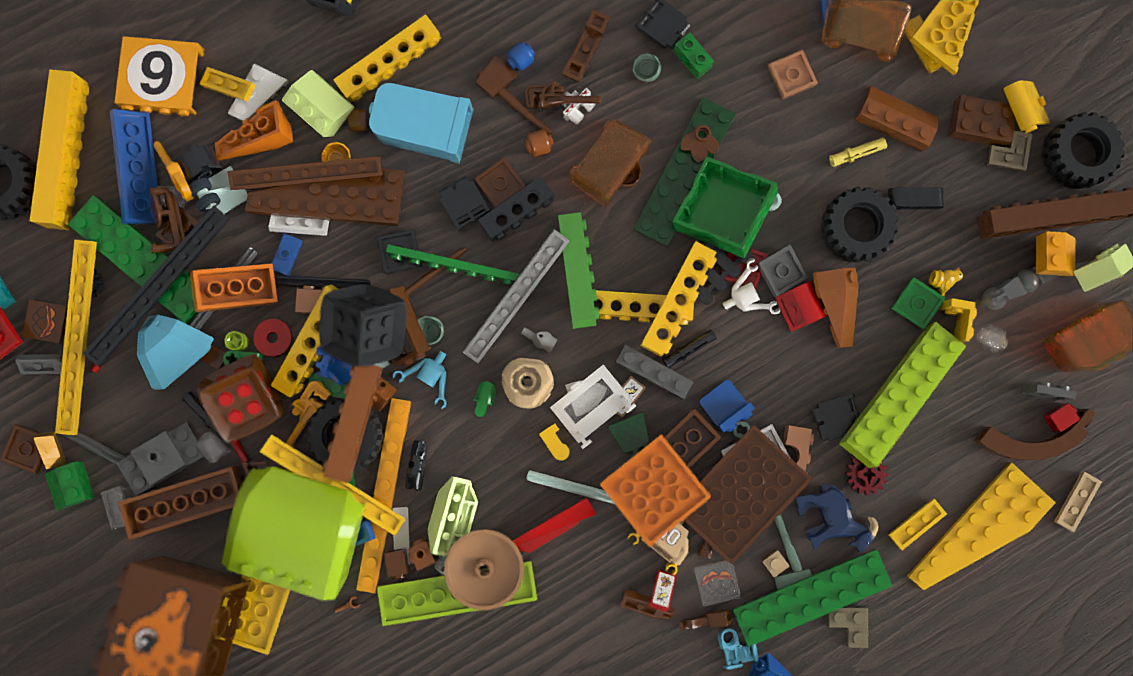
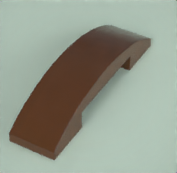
[562,10,610,83]

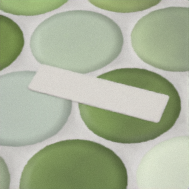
[393,507,410,564]

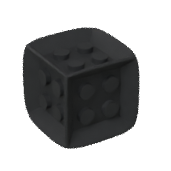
[319,285,407,367]

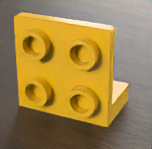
[939,298,977,342]

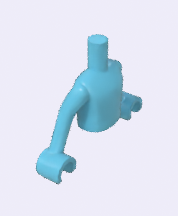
[393,351,447,409]

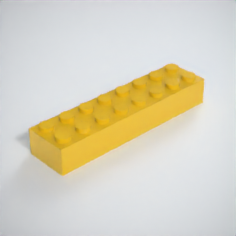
[30,69,89,230]

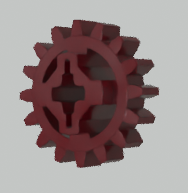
[845,458,889,495]

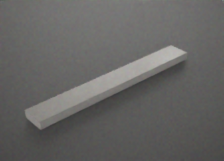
[463,229,570,363]

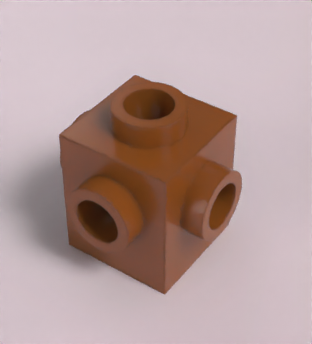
[372,377,397,411]
[408,538,439,571]

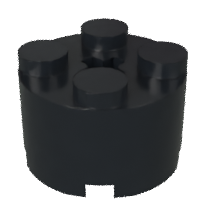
[175,144,222,185]

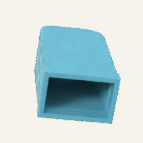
[369,83,473,164]

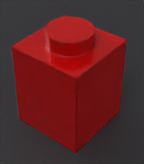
[1043,403,1080,432]

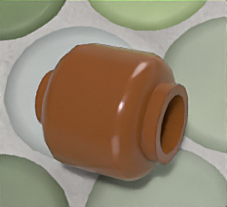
[524,129,554,157]

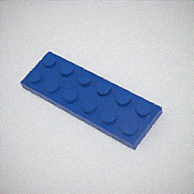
[110,109,162,225]

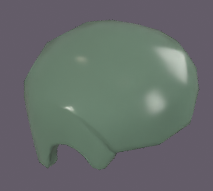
[632,53,661,83]
[418,315,444,345]

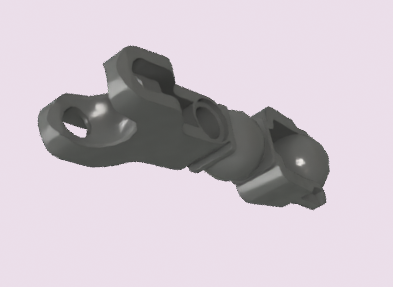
[979,236,1089,311]

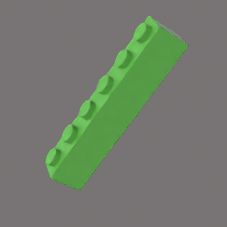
[558,212,600,329]

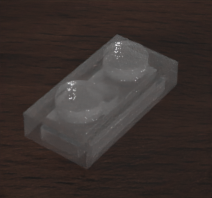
[101,486,126,530]

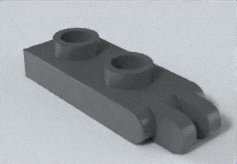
[15,354,63,374]

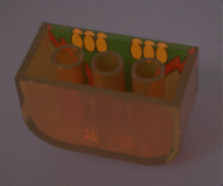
[1042,299,1133,373]

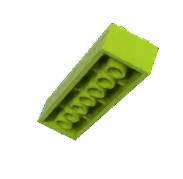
[839,322,966,468]

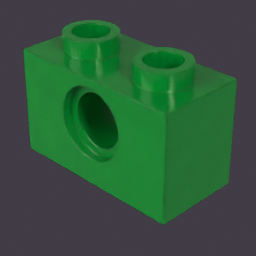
[673,32,714,79]

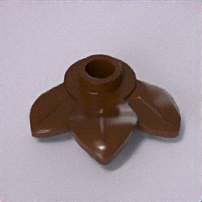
[681,125,719,163]

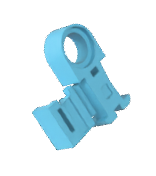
[718,628,758,670]

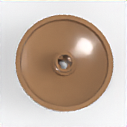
[444,529,524,610]

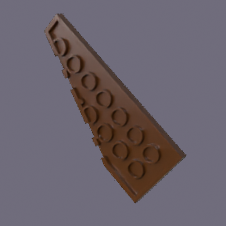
[245,169,405,226]

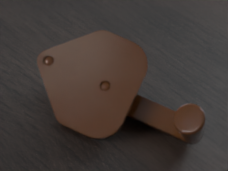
[150,187,185,254]

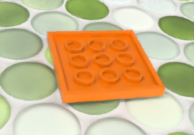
[600,435,711,547]

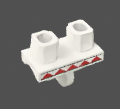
[562,88,596,124]

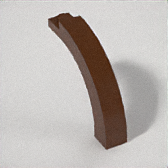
[974,408,1096,460]

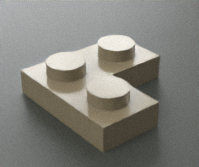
[986,131,1032,172]
[827,607,868,648]

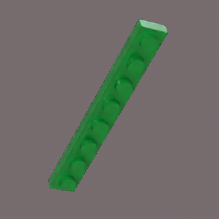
[386,245,538,288]

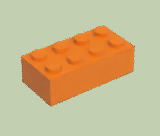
[190,264,278,312]

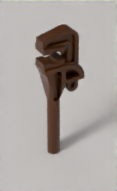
[525,81,602,109]

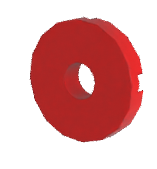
[253,319,293,357]

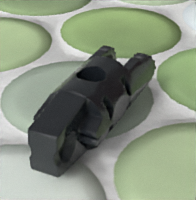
[405,440,427,491]

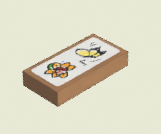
[617,376,646,418]

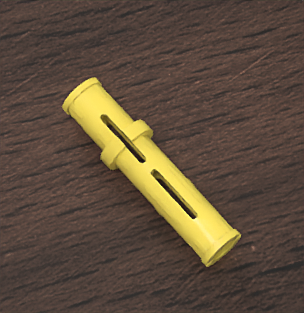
[829,137,887,167]

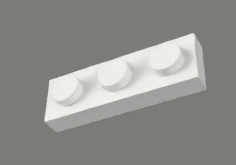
[268,215,330,236]

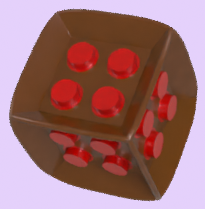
[197,354,283,442]

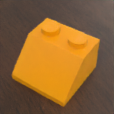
[1036,231,1075,277]

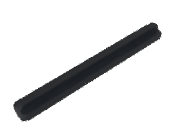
[276,275,371,289]

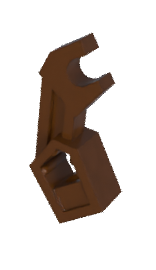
[679,609,733,630]

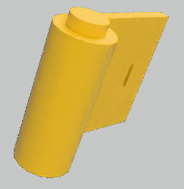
[1003,80,1050,133]

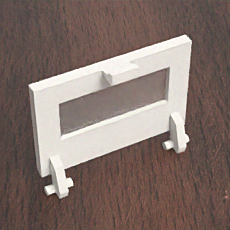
[550,365,636,449]

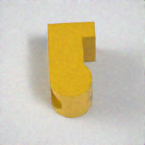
[539,424,569,460]

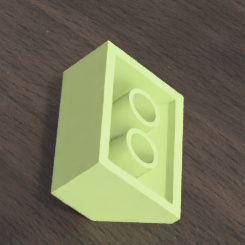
[282,70,354,137]

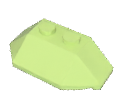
[427,476,478,557]

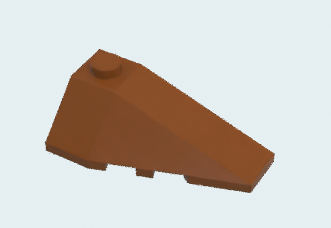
[813,268,859,348]

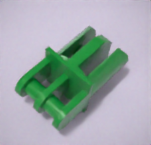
[473,381,496,417]

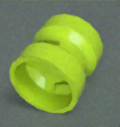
[224,331,249,351]

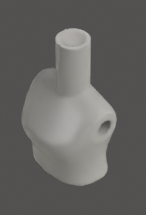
[521,327,557,353]

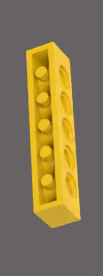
[333,14,441,103]
[641,242,717,357]
[271,285,338,398]
[596,290,694,325]

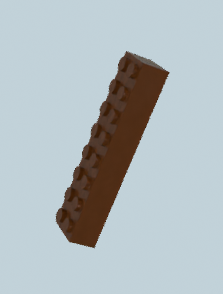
[977,186,1133,239]

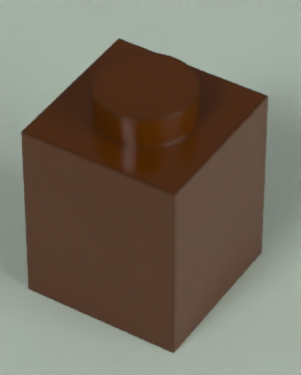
[384,548,410,579]

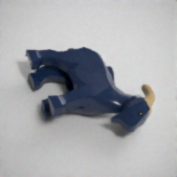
[795,483,878,552]

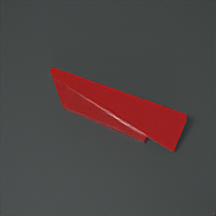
[512,497,596,553]

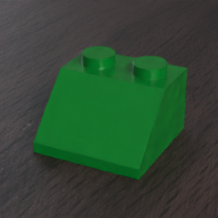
[45,461,95,511]

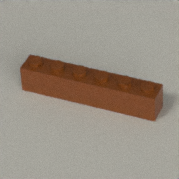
[322,365,383,483]

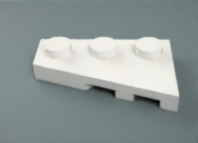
[228,64,289,121]

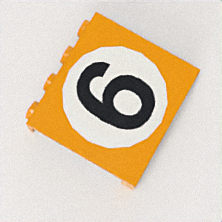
[115,36,204,117]

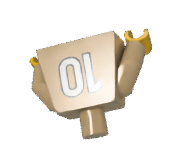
[628,520,689,575]

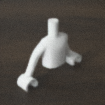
[723,258,781,314]

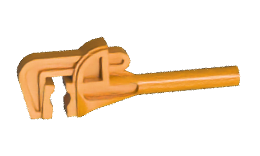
[153,142,193,201]
[285,381,331,447]

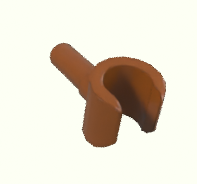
[334,596,361,613]

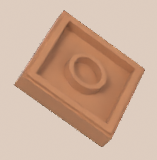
[768,50,818,100]

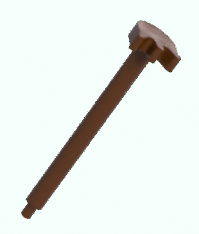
[404,246,467,302]

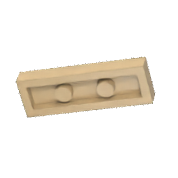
[1054,472,1102,532]

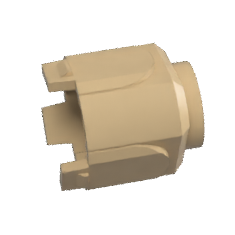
[502,358,554,409]

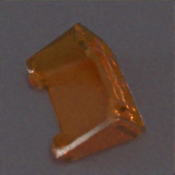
[821,0,912,62]
[569,119,652,207]

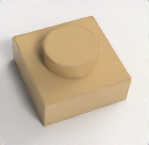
[761,550,789,578]

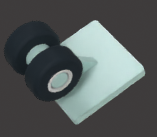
[189,166,248,214]

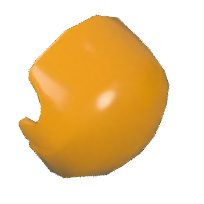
[321,142,351,161]

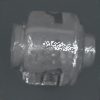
[977,325,1008,353]

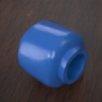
[507,42,535,71]

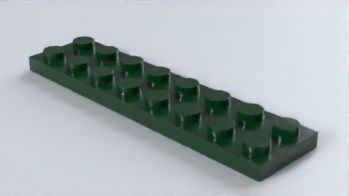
[634,97,736,247]

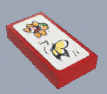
[648,570,677,613]

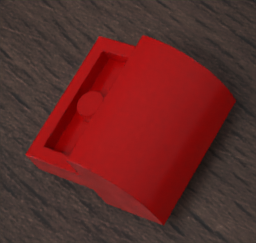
[775,281,828,332]

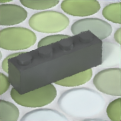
[615,345,693,400]

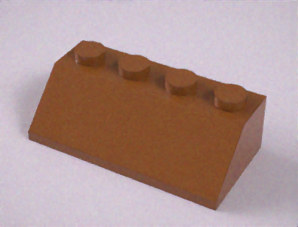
[855,86,939,152]

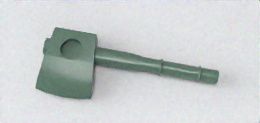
[775,514,812,590]

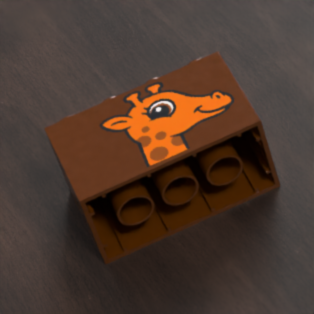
[93,556,251,676]

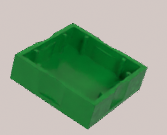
[673,157,778,258]

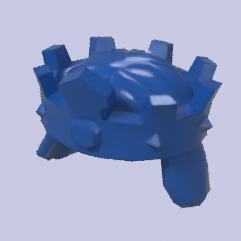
[316,347,352,385]

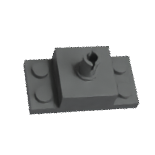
[117,422,207,496]

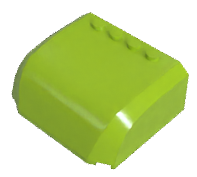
[222,466,365,600]

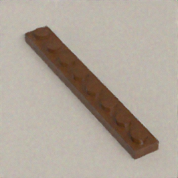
[227,156,383,190]

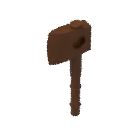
[476,56,553,134]

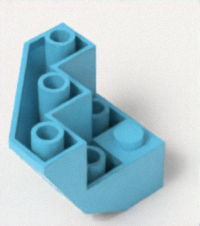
[137,315,214,390]

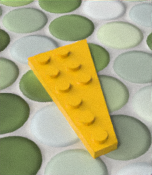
[910,0,979,76]

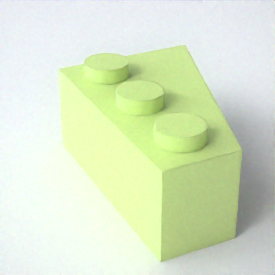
[1073,244,1133,292]

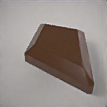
[347,107,368,132]

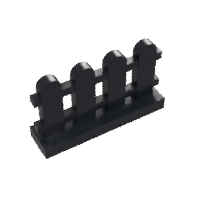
[672,243,754,305]

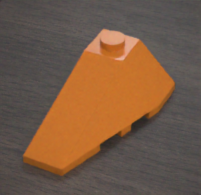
[215,100,293,161]

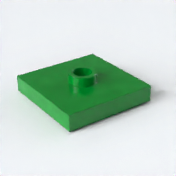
[891,277,946,330]

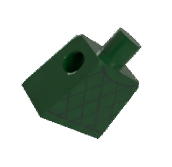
[608,413,649,456]

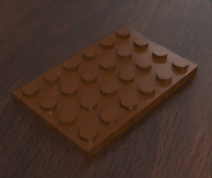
[684,425,813,565]

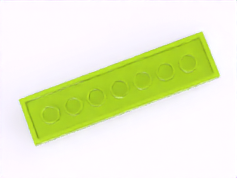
[377,561,538,626]

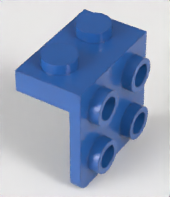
[699,380,755,433]

